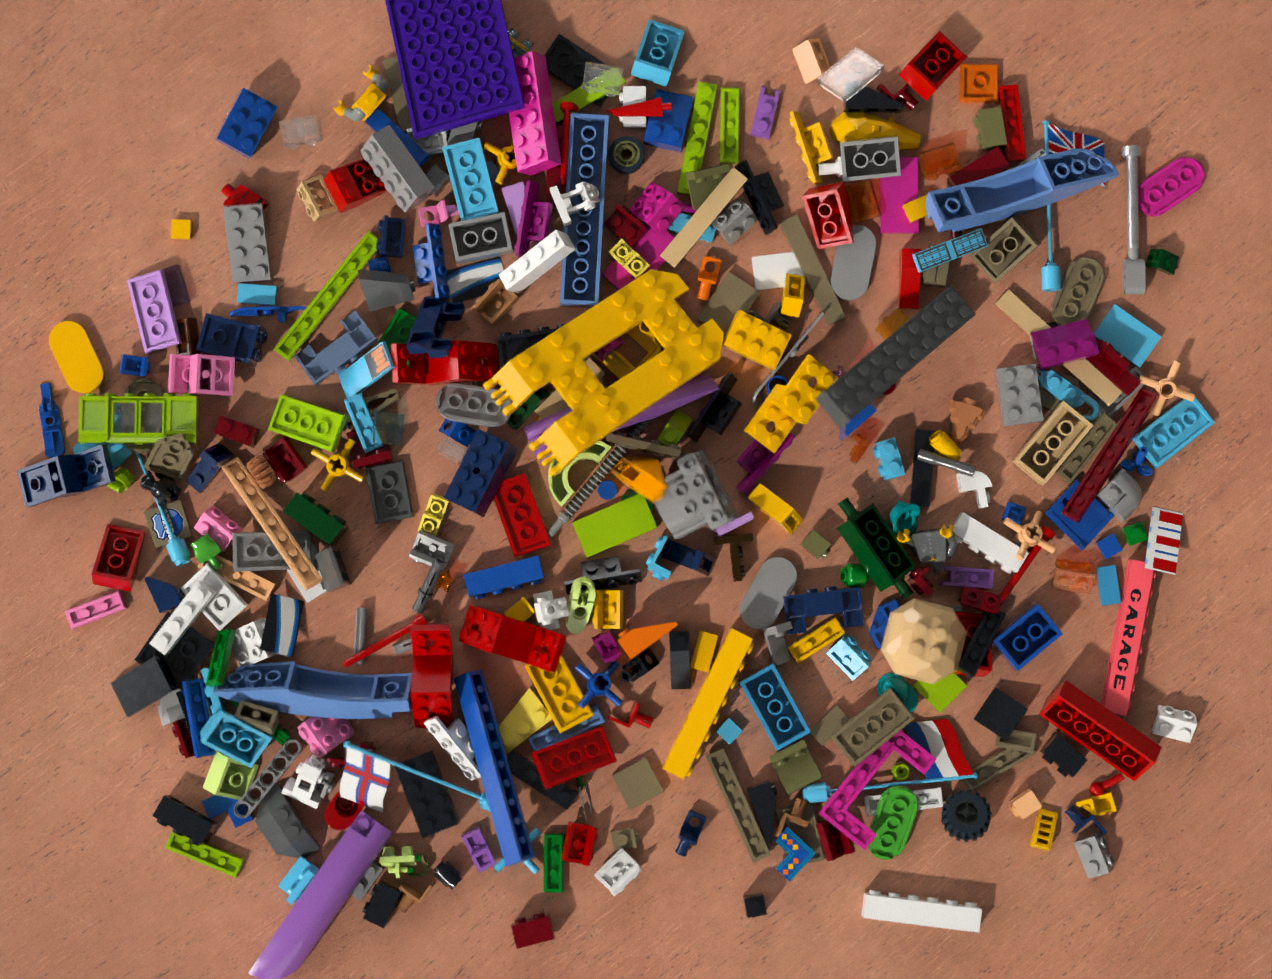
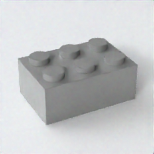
[840,136,901,182]
[448,212,513,265]
[995,364,1043,427]

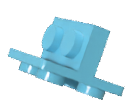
[279,856,319,905]

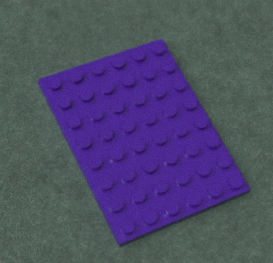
[385,0,526,140]

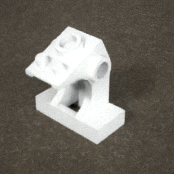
[549,181,600,227]
[533,590,569,630]
[282,755,328,809]

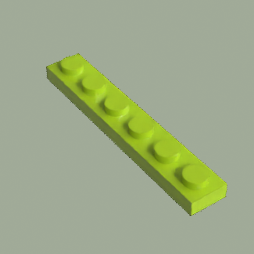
[677,81,717,196]

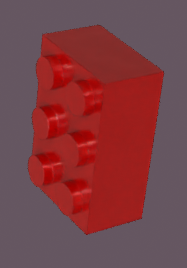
[899,31,967,101]

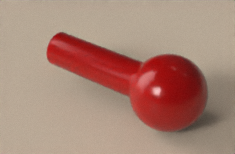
[1089,772,1125,796]

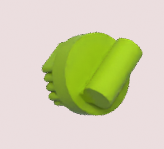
[107,467,135,493]

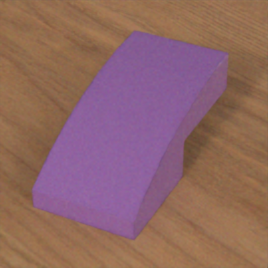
[461,826,497,873]

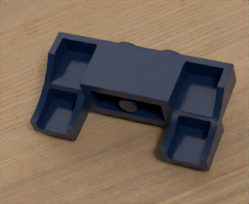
[406,296,466,358]
[783,586,864,635]

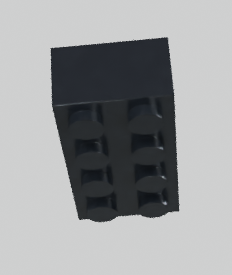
[395,750,460,838]

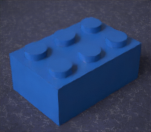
[215,88,277,159]
[992,604,1063,671]

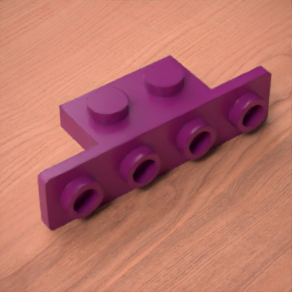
[515,180,553,257]
[736,432,795,494]

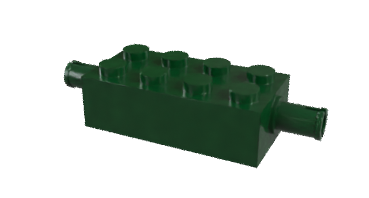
[837,497,917,599]

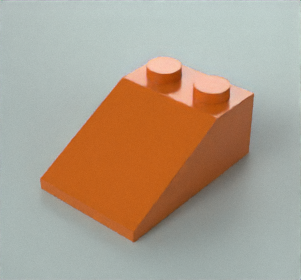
[617,622,678,659]

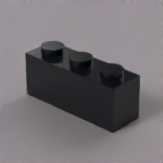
[152,795,218,846]

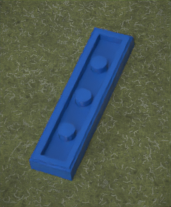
[365,108,430,167]
[182,678,216,758]

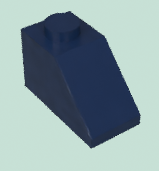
[144,577,185,613]

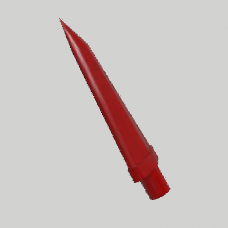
[606,97,672,117]

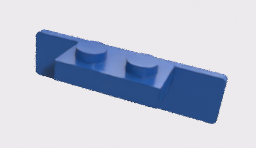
[413,223,450,300]

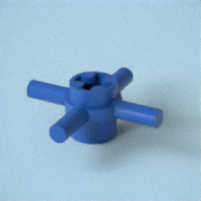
[575,661,622,709]

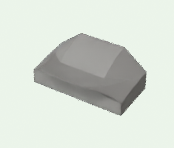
[157,689,185,726]

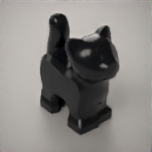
[140,470,181,506]

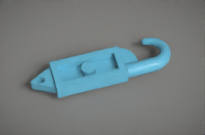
[1037,370,1100,421]

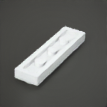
[864,787,943,816]

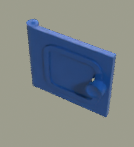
[1045,480,1114,551]

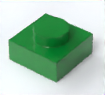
[1122,522,1148,546]

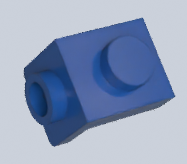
[119,354,151,377]

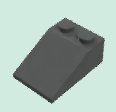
[313,547,351,592]

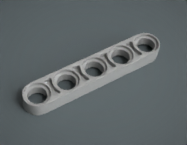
[234,739,302,818]

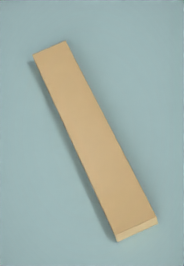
[660,167,748,268]

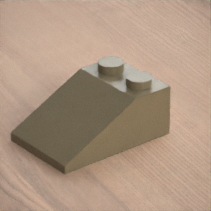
[970,215,1042,284]

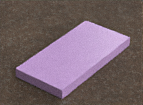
[127,269,182,354]

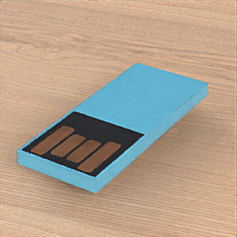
[338,341,395,398]

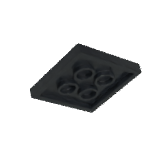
[134,612,215,690]

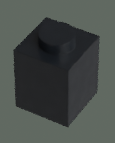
[743,892,767,918]

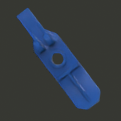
[229,306,307,323]
[39,383,65,458]

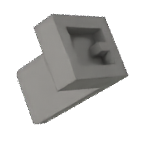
[763,621,793,666]

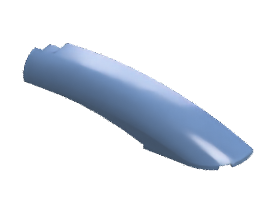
[926,149,1120,232]

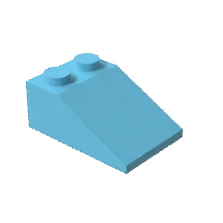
[631,19,685,87]

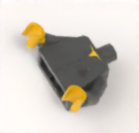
[897,524,959,573]

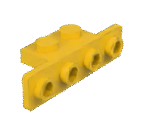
[789,111,834,184]

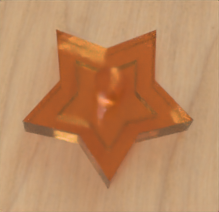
[436,570,455,592]

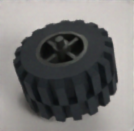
[941,789,991,842]

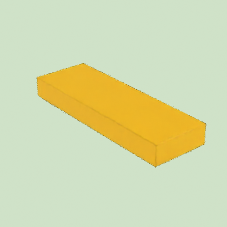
[787,617,846,664]

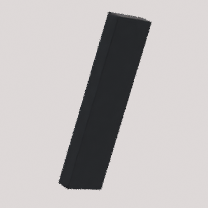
[910,429,936,507]
[957,610,1006,678]

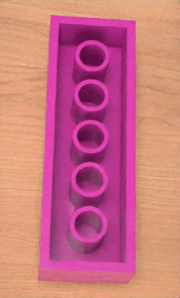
[509,51,562,176]

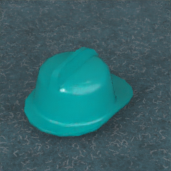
[889,500,920,544]
[877,673,918,713]

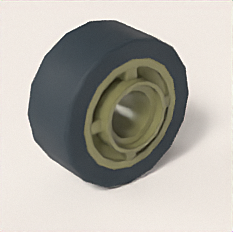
[609,136,645,175]

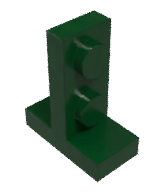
[507,387,550,431]

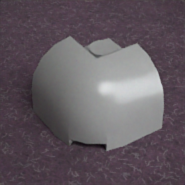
[1097,468,1142,522]

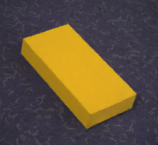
[690,630,718,673]

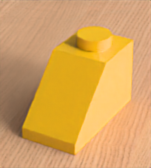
[780,273,805,317]

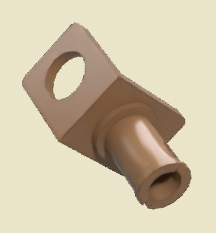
[775,798,809,837]
[396,880,436,913]

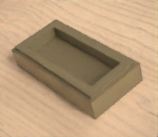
[810,705,850,746]
[995,729,1037,754]

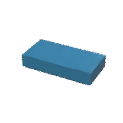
[1095,565,1121,606]

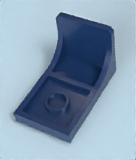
[196,313,268,366]

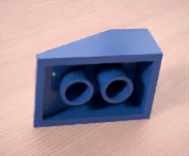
[644,89,694,153]

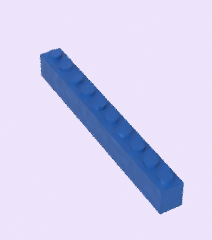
[454,670,535,866]

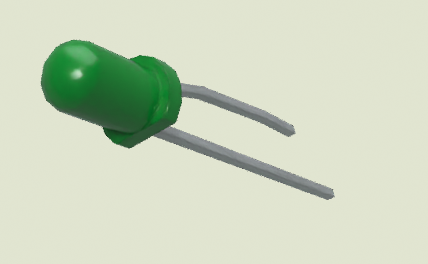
[576,775,592,822]

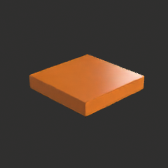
[959,64,998,103]

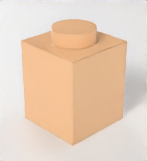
[1009,789,1042,819]

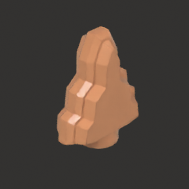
[948,397,987,444]

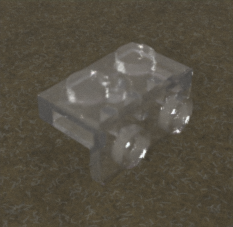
[581,62,624,96]

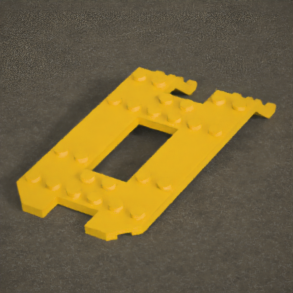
[483,269,724,477]

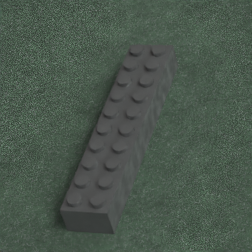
[815,286,976,429]

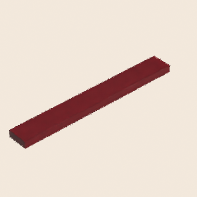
[1061,387,1159,524]

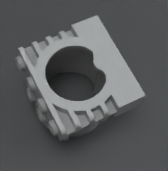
[654,450,739,539]

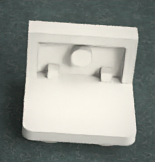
[232,618,278,667]

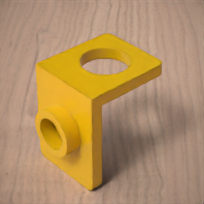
[505,597,536,621]

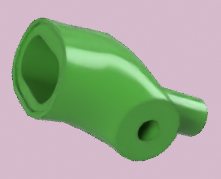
[191,533,222,570]

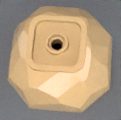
[881,598,967,684]

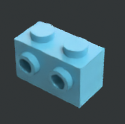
[873,437,905,481]

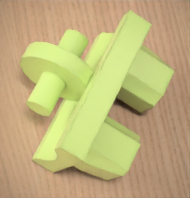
[379,846,416,878]

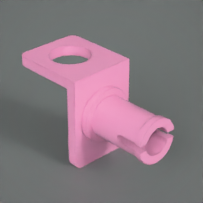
[418,200,460,227]

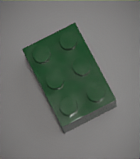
[283,492,348,546]

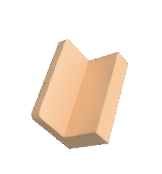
[793,38,833,83]

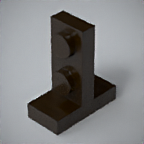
[713,533,753,582]

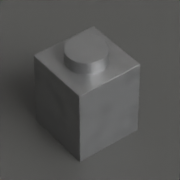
[426,164,450,197]

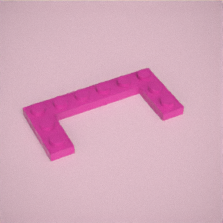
[818,730,936,851]

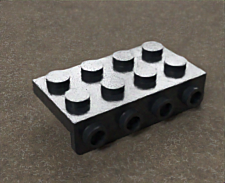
[496,324,565,368]

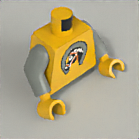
[333,65,389,122]

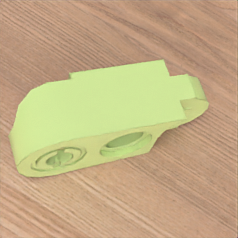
[565,577,596,634]

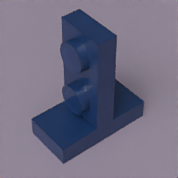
[186,442,234,493]
[661,539,716,576]

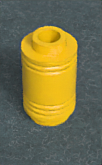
[929,430,962,461]

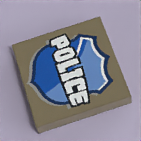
[144,500,193,548]

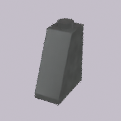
[358,269,416,312]

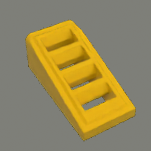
[1029,808,1058,852]

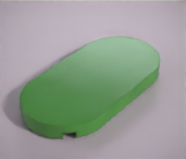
[868,786,918,860]

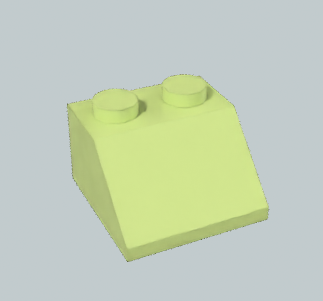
[203,751,259,800]

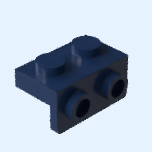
[376,215,406,258]

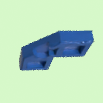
[869,598,900,649]
[202,795,254,828]

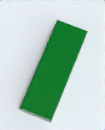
[206,628,236,687]
[543,833,564,893]

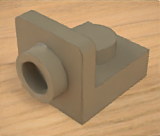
[611,827,640,851]

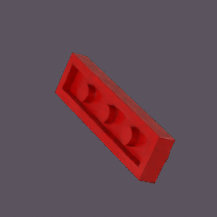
[998,84,1026,162]

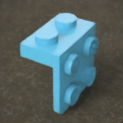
[646,534,672,581]

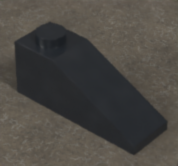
[844,82,903,113]
[669,631,691,690]
[747,780,778,845]

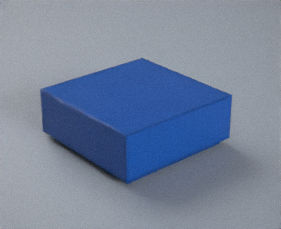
[1001,501,1027,525]
[1096,533,1123,559]

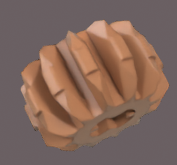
[247,455,276,489]

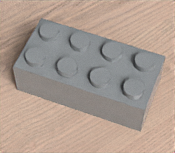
[360,125,434,212]

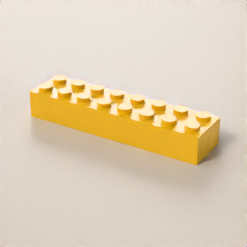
[662,628,754,779]

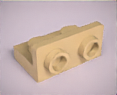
[297,175,338,222]

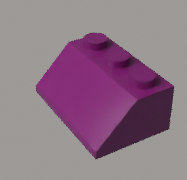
[1030,319,1099,370]

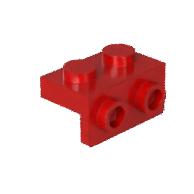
[561,822,598,866]

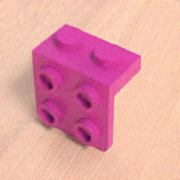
[630,182,685,236]

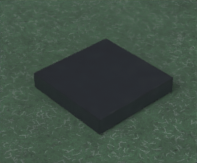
[974,687,1028,741]

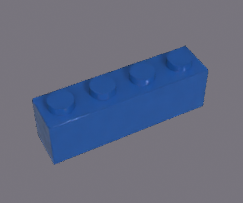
[464,556,544,600]

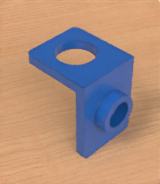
[439,419,476,447]

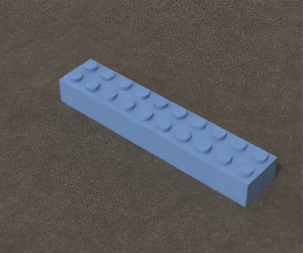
[560,113,609,308]

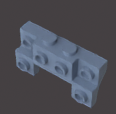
[294,310,377,386]

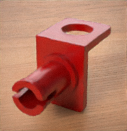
[607,701,653,729]

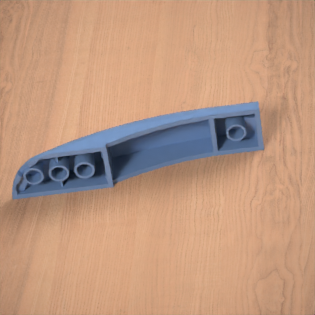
[212,661,412,719]

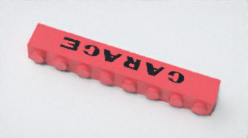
[1101,560,1156,716]

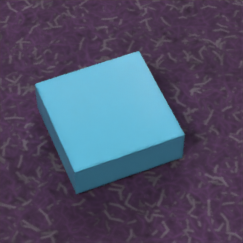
[716,718,743,745]

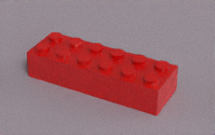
[1039,680,1162,781]

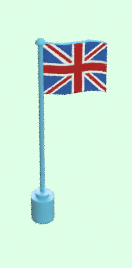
[1041,120,1106,292]

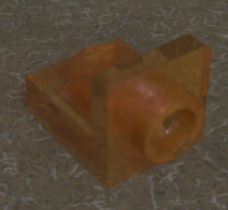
[849,433,869,465]

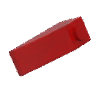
[899,248,921,309]

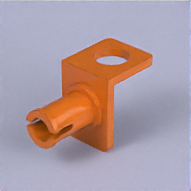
[697,256,721,300]

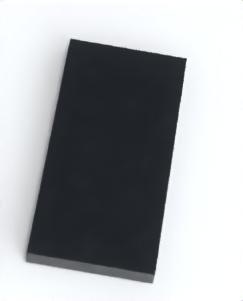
[544,34,611,107]

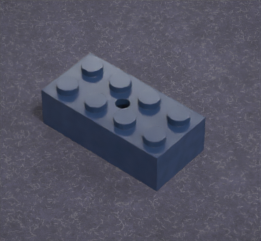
[444,429,518,517]

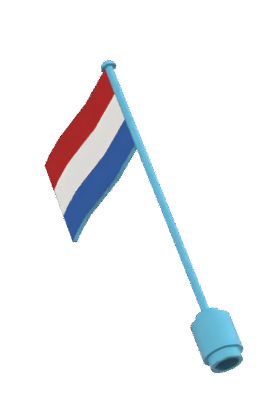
[802,719,978,803]

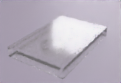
[817,47,884,102]

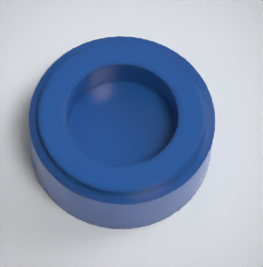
[598,480,617,500]

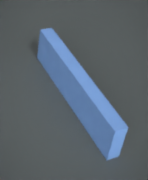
[528,704,605,751]

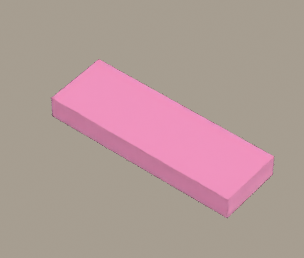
[65,590,127,629]

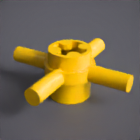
[482,141,517,184]
[311,438,365,492]

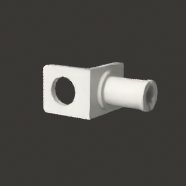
[818,156,843,180]

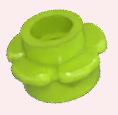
[891,762,911,781]

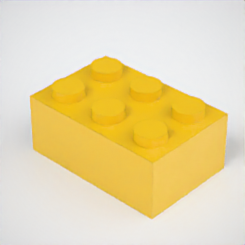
[722,310,791,370]

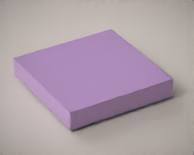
[715,512,754,536]

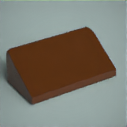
[176,317,201,356]

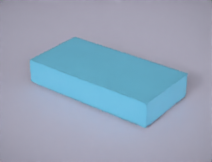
[237,283,277,306]

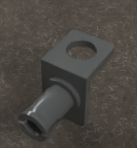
[747,301,792,330]

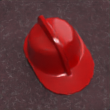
[325,790,364,830]

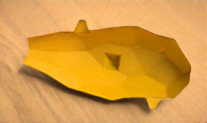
[829,112,921,150]

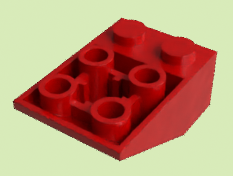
[323,159,387,213]

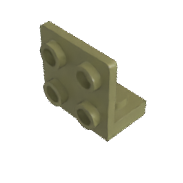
[685,164,730,210]
[769,739,822,794]

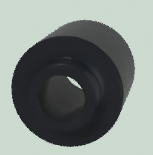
[434,861,463,890]

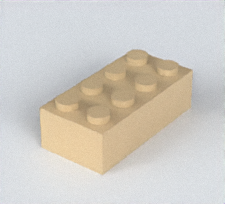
[1011,401,1093,485]

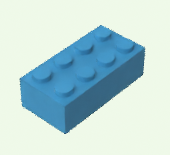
[738,663,811,751]

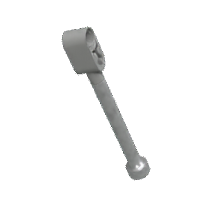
[1122,145,1146,295]

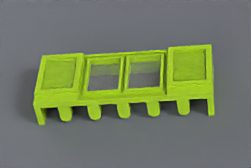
[78,393,200,445]

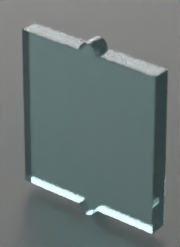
[372,411,405,446]

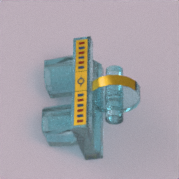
[508,28,534,58]

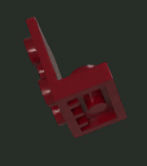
[347,423,393,470]

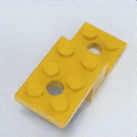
[744,355,838,453]

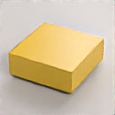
[171,219,192,240]

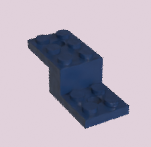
[17,444,116,508]

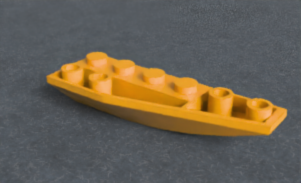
[610,455,667,502]

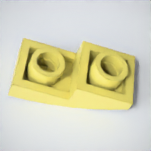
[608,238,650,279]
[418,493,450,536]

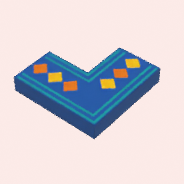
[774,826,816,882]

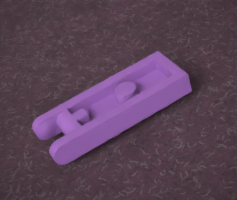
[750,86,780,140]
[940,566,994,589]

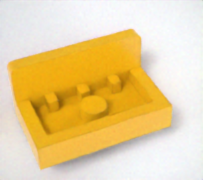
[592,590,623,629]

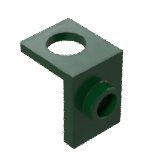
[621,489,654,510]

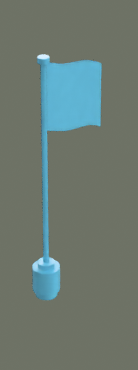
[73,403,191,566]

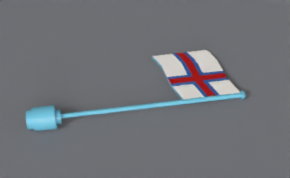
[340,741,491,813]

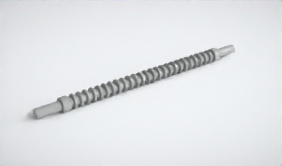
[547,419,654,537]

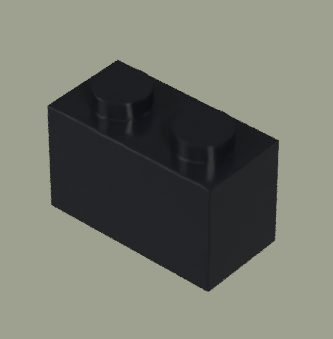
[1040,734,1087,778]
[362,881,402,928]

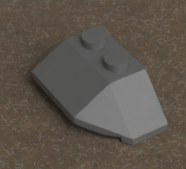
[255,783,321,858]

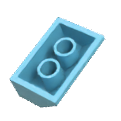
[200,710,272,768]

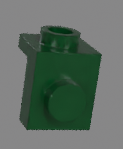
[1145,249,1179,275]

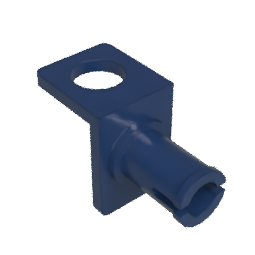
[1065,805,1107,835]
[675,810,707,857]

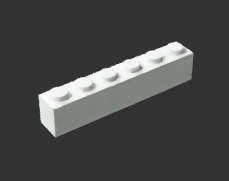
[861,890,982,933]

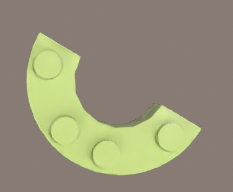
[548,441,612,508]

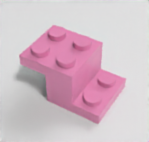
[168,354,235,396]

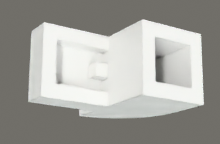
[956,471,992,509]

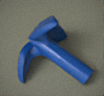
[1120,446,1153,476]

